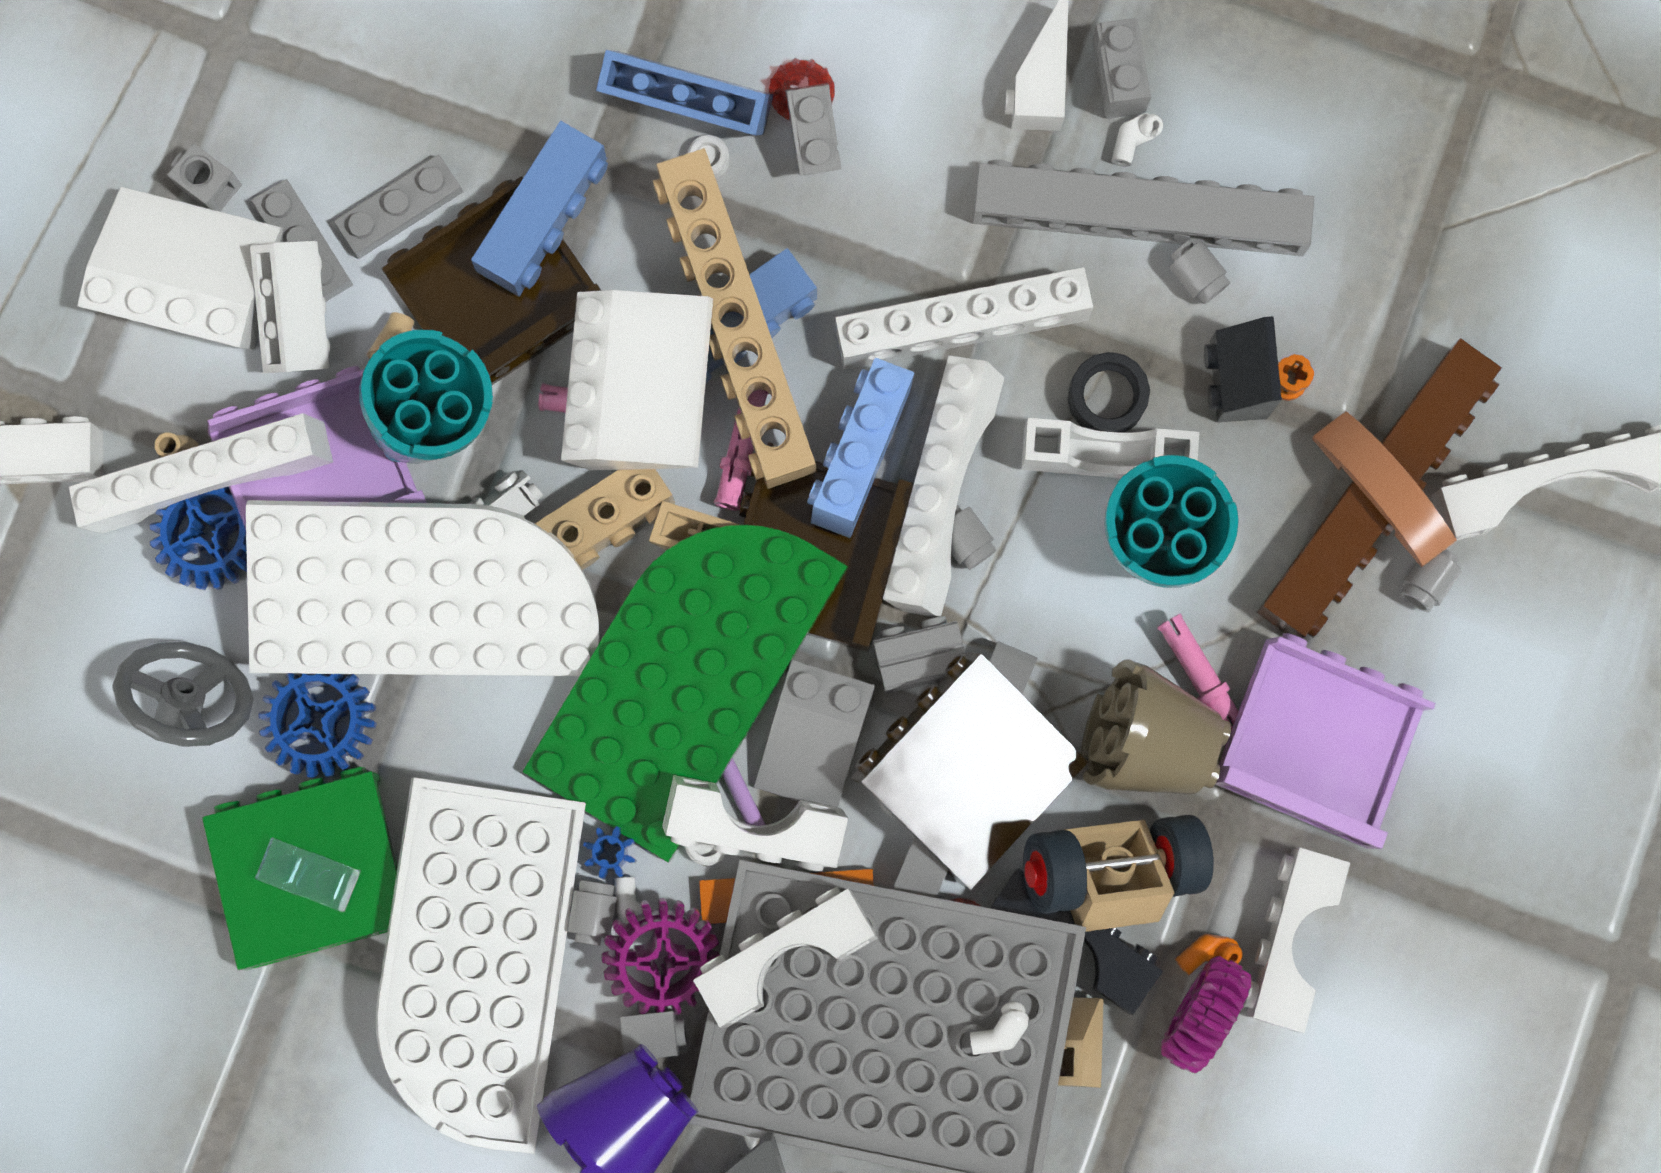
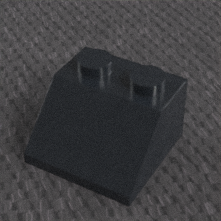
[1204,316,1282,422]

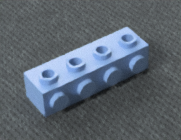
[807,357,915,538]

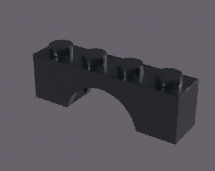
[989,868,1163,1015]

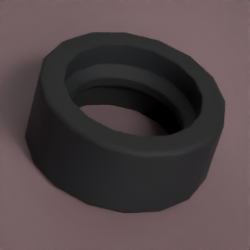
[1067,352,1150,433]

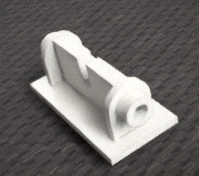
[468,471,543,516]

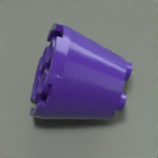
[537,1043,699,1173]

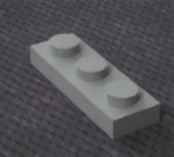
[334,154,463,259]
[251,179,353,302]

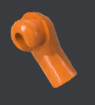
[1174,934,1243,976]

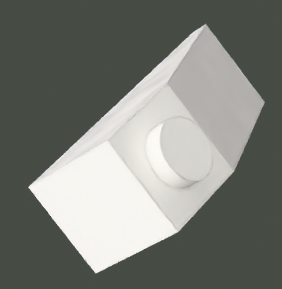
[1005,0,1068,131]

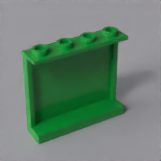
[202,767,398,971]

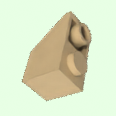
[1058,998,1103,1088]

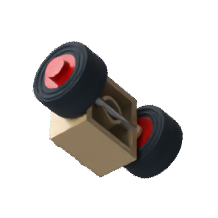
[1023,815,1214,932]

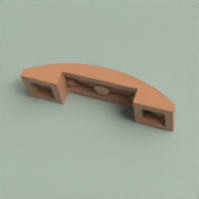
[1312,411,1457,567]

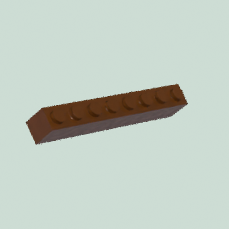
[1256,338,1502,639]

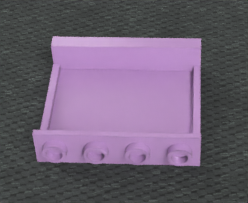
[208,366,427,529]
[1215,633,1436,849]

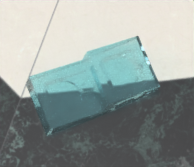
[255,837,361,912]

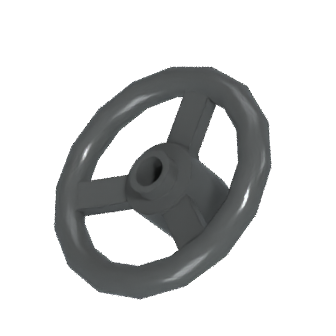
[112,641,254,747]

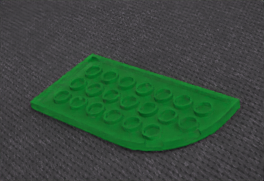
[522,525,849,862]

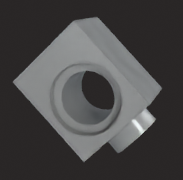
[167,143,242,212]
[620,1011,687,1058]

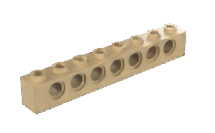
[652,148,816,489]

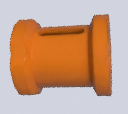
[1278,354,1314,401]

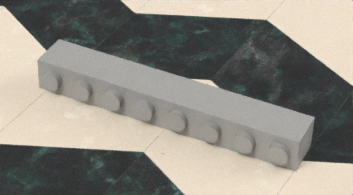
[973,160,1315,256]

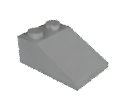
[754,660,875,807]

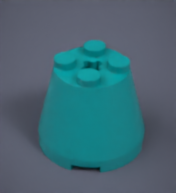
[359,330,493,464]
[1104,455,1239,588]

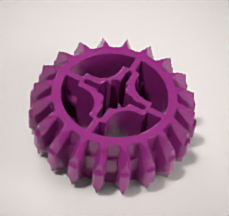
[601,898,720,1015]
[1161,956,1251,1074]

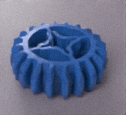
[149,486,247,591]
[258,673,377,779]

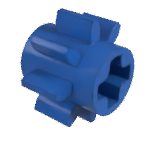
[583,826,637,879]

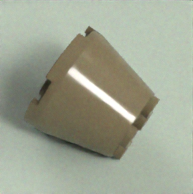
[1081,659,1231,795]

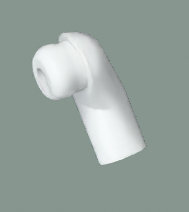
[1111,113,1163,167]
[613,877,655,935]
[970,1001,1029,1055]

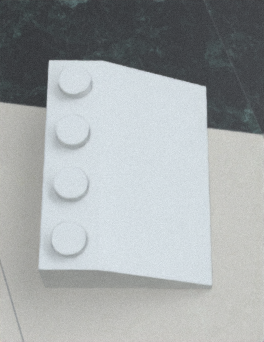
[77,187,283,350]
[561,290,713,470]

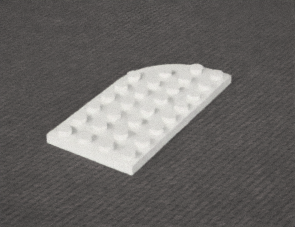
[246,500,599,676]
[376,778,586,1154]

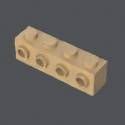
[535,469,675,570]

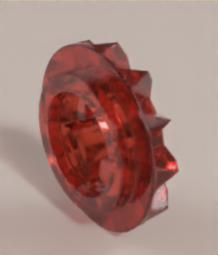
[769,57,835,121]

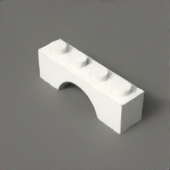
[1021,418,1199,478]
[662,775,848,871]
[1243,847,1350,1033]
[693,887,878,1028]

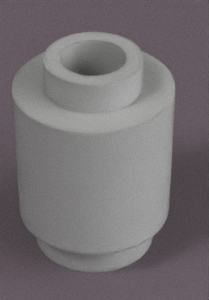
[1169,240,1230,304]
[951,505,997,570]
[1400,549,1461,612]
[567,880,617,946]

